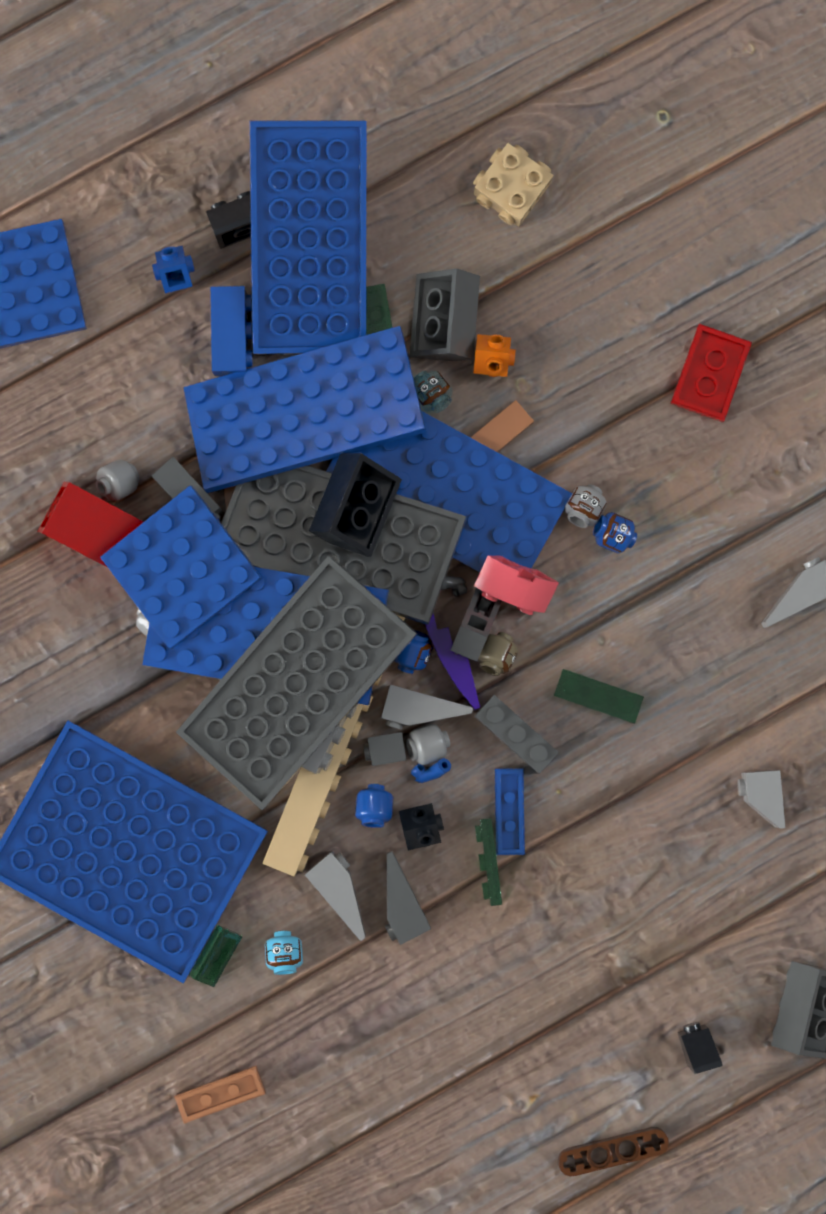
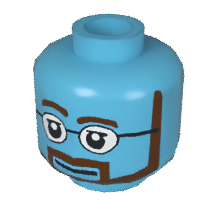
[265,931,303,975]

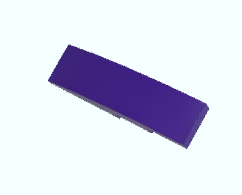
[425,614,480,710]

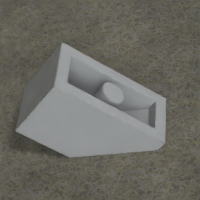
[738,770,785,828]

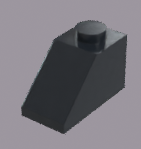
[677,1022,723,1074]

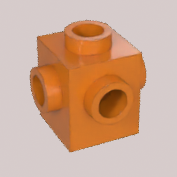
[473,334,516,377]

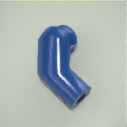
[411,758,451,783]

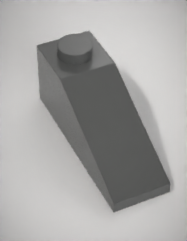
[450,588,502,661]
[385,850,431,945]

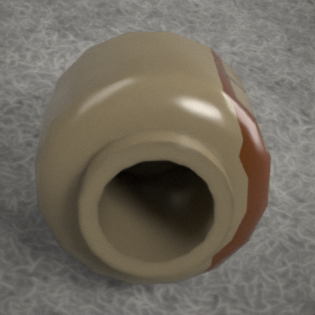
[478,632,518,676]

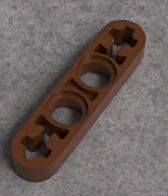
[558,1127,669,1177]

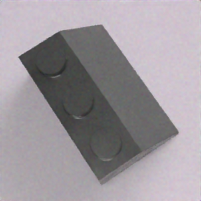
[409,268,480,361]
[771,961,826,1059]

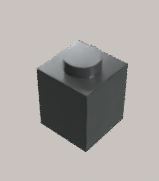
[363,732,406,766]

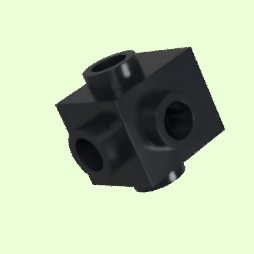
[399,803,444,851]

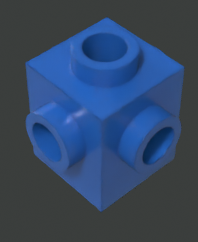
[152,245,195,293]

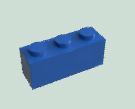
[210,286,253,376]

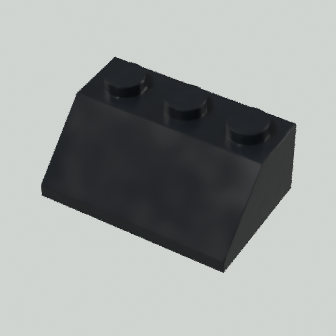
[206,191,251,249]
[309,453,402,557]

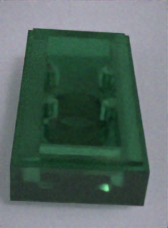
[366,284,393,335]
[189,925,242,987]

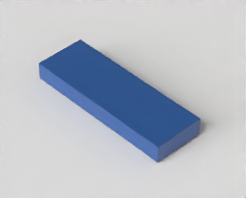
[495,768,525,855]

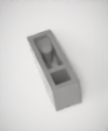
[761,557,826,628]
[381,685,473,730]
[305,851,366,941]

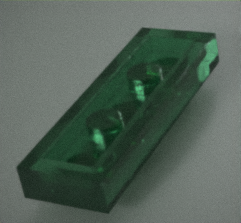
[553,669,644,724]
[475,817,502,906]

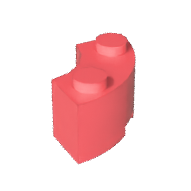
[474,555,559,615]

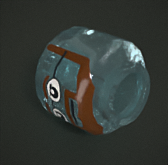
[414,371,453,413]

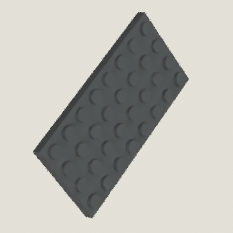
[221,466,466,625]
[176,556,418,810]

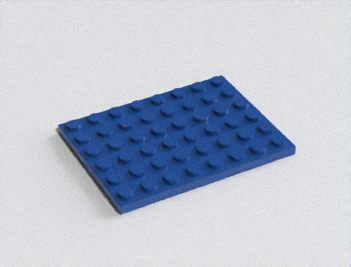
[0,720,268,984]

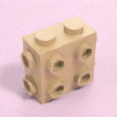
[473,143,554,227]

